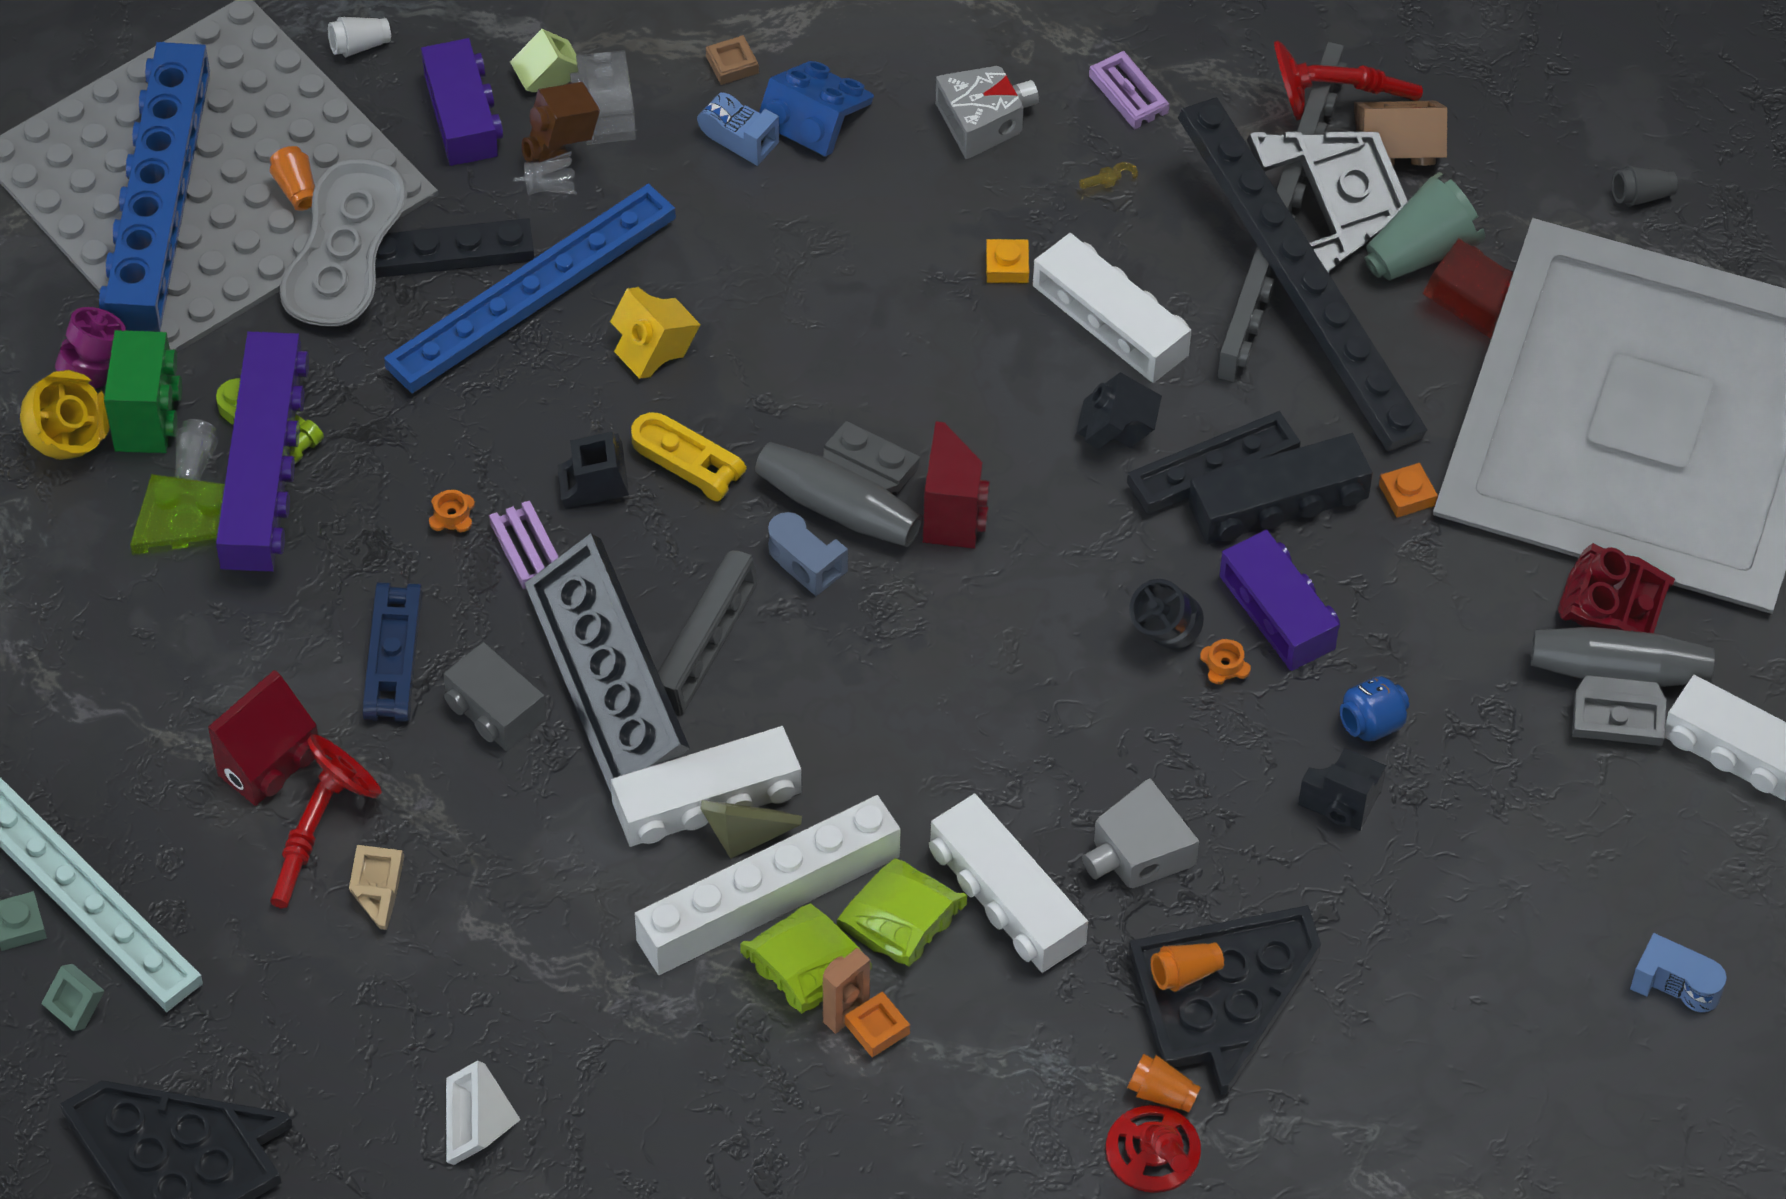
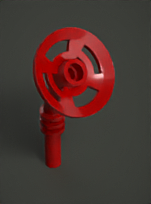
[1274,40,1423,121]
[270,734,382,908]
[1106,1105,1201,1193]

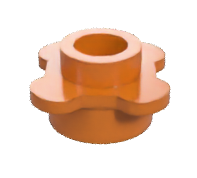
[429,490,475,532]
[1200,639,1251,684]

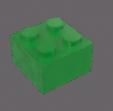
[104,330,182,453]

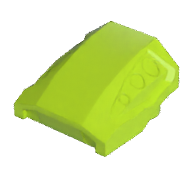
[837,858,967,967]
[740,903,872,1014]

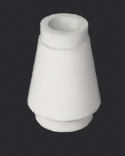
[328,17,391,57]

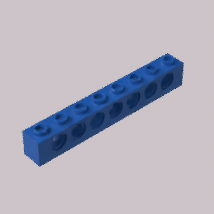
[99,42,210,332]

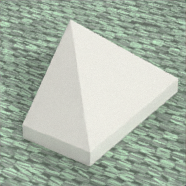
[446,1060,521,1165]

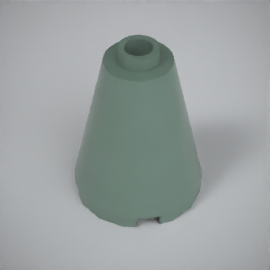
[1364,172,1485,280]

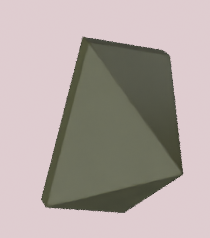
[700,800,802,859]

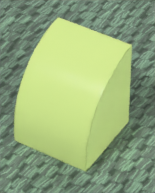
[510,29,584,92]

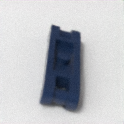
[363,582,423,722]

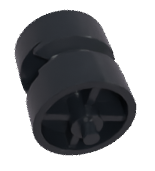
[1129,579,1204,649]

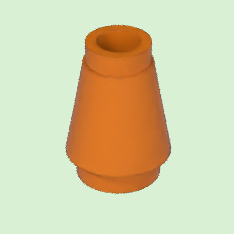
[269,146,315,211]
[1151,942,1224,992]
[1127,1054,1201,1112]

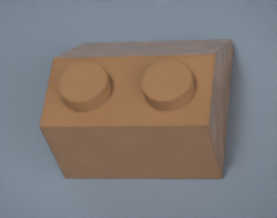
[1354,101,1447,165]

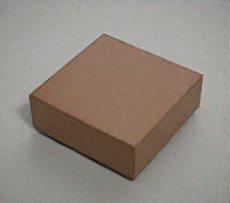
[706,35,759,85]

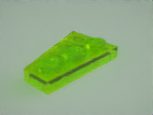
[130,474,225,555]

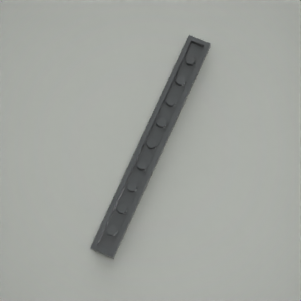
[1218,42,1348,382]

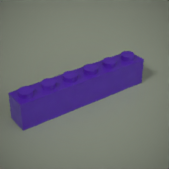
[216,331,309,572]

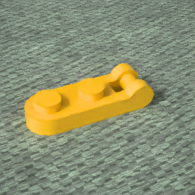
[631,412,747,501]

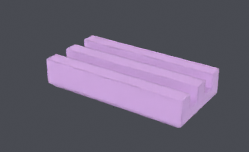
[1089,51,1169,130]
[489,500,558,589]

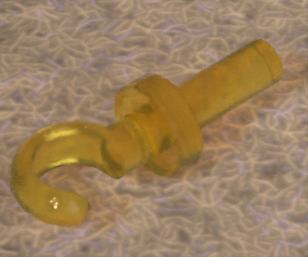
[1079,162,1138,189]

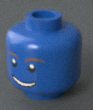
[1340,676,1409,742]

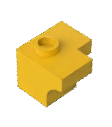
[610,287,701,379]

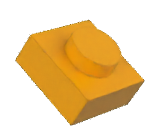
[986,239,1029,283]

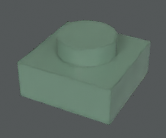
[0,891,47,951]
[41,964,105,1031]

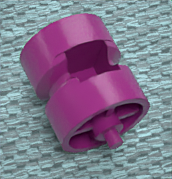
[55,307,126,389]

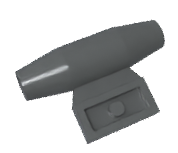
[755,421,923,547]
[1531,627,1715,746]

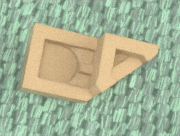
[349,845,404,930]

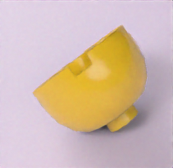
[20,370,109,460]

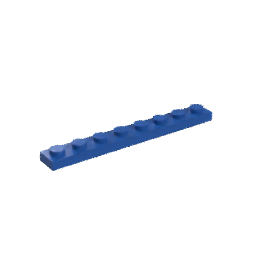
[384,183,676,394]

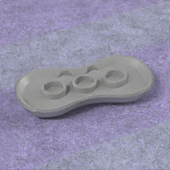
[280,158,407,326]

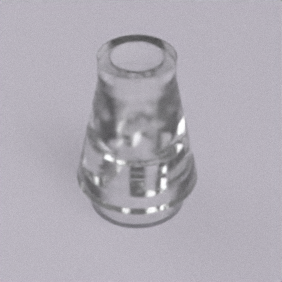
[174,419,219,487]

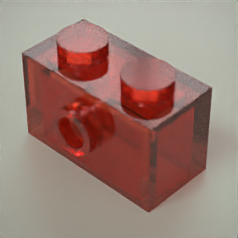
[1422,238,1514,339]

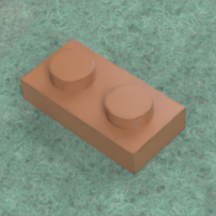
[823,948,870,1034]

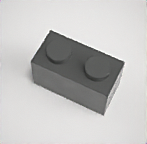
[443,642,547,751]

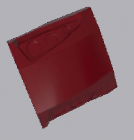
[1558,543,1675,633]

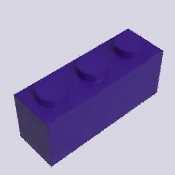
[421,38,503,166]
[1219,530,1340,671]

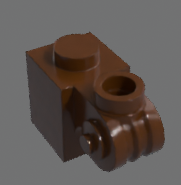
[521,82,600,170]

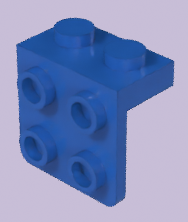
[759,61,874,156]

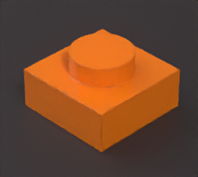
[1379,463,1438,518]
[845,991,910,1058]

